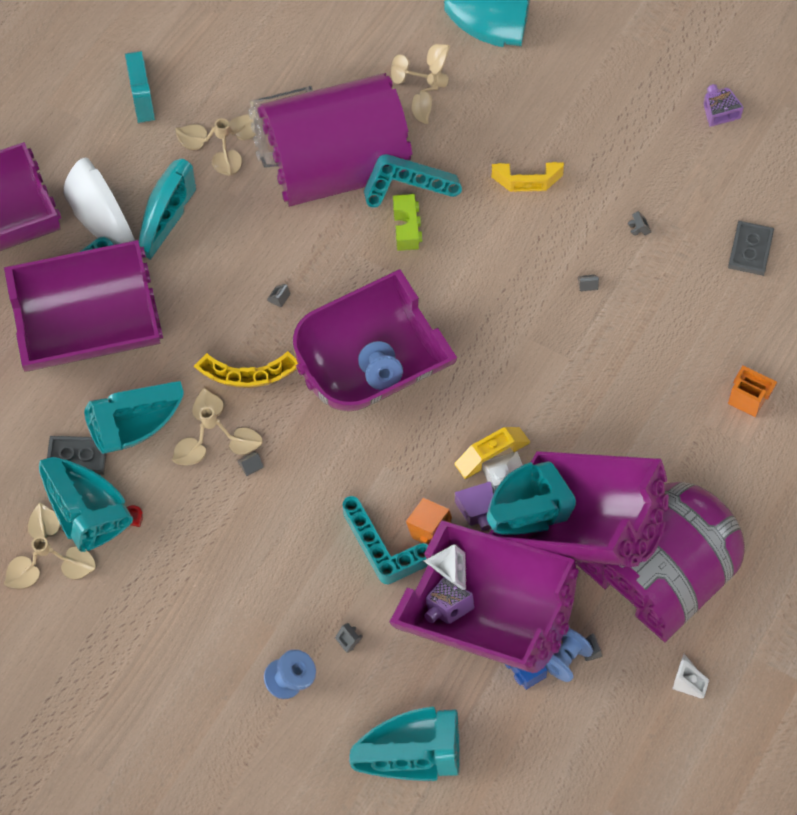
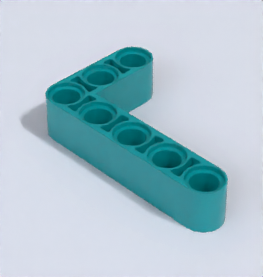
[125,51,155,123]
[364,154,462,208]
[342,496,428,584]

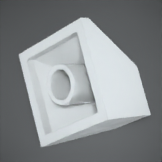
[482,452,523,494]

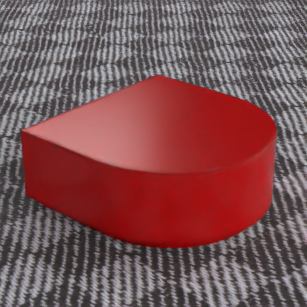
[126,505,143,527]

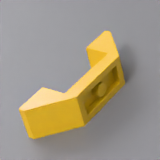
[491,162,564,192]
[455,427,530,479]

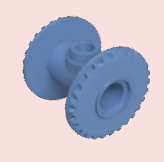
[358,341,403,390]
[545,628,593,682]
[264,650,316,699]

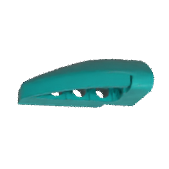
[444,0,529,47]
[139,159,196,260]
[84,381,184,454]
[39,457,133,552]
[487,462,576,535]
[349,707,460,781]

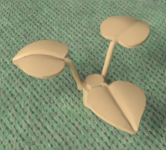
[391,44,450,124]
[176,114,258,176]
[172,388,263,466]
[4,503,96,589]

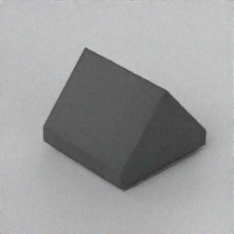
[578,274,599,292]
[267,284,290,308]
[237,452,264,476]
[584,633,603,661]

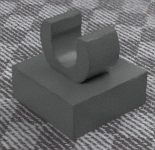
[628,211,651,236]
[335,623,363,653]

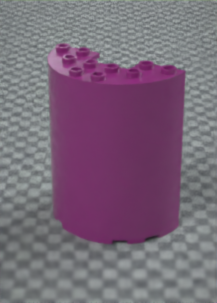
[257,73,413,207]
[0,142,62,251]
[4,240,163,372]
[489,451,669,567]
[389,520,579,673]

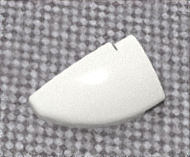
[64,158,135,245]

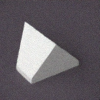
[424,545,466,590]
[673,654,709,698]

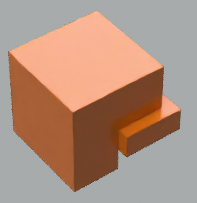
[728,365,777,417]
[406,498,452,545]

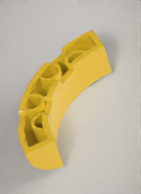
[194,351,298,388]

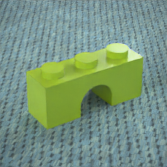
[393,194,422,251]

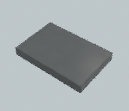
[728,220,774,276]
[47,436,107,475]

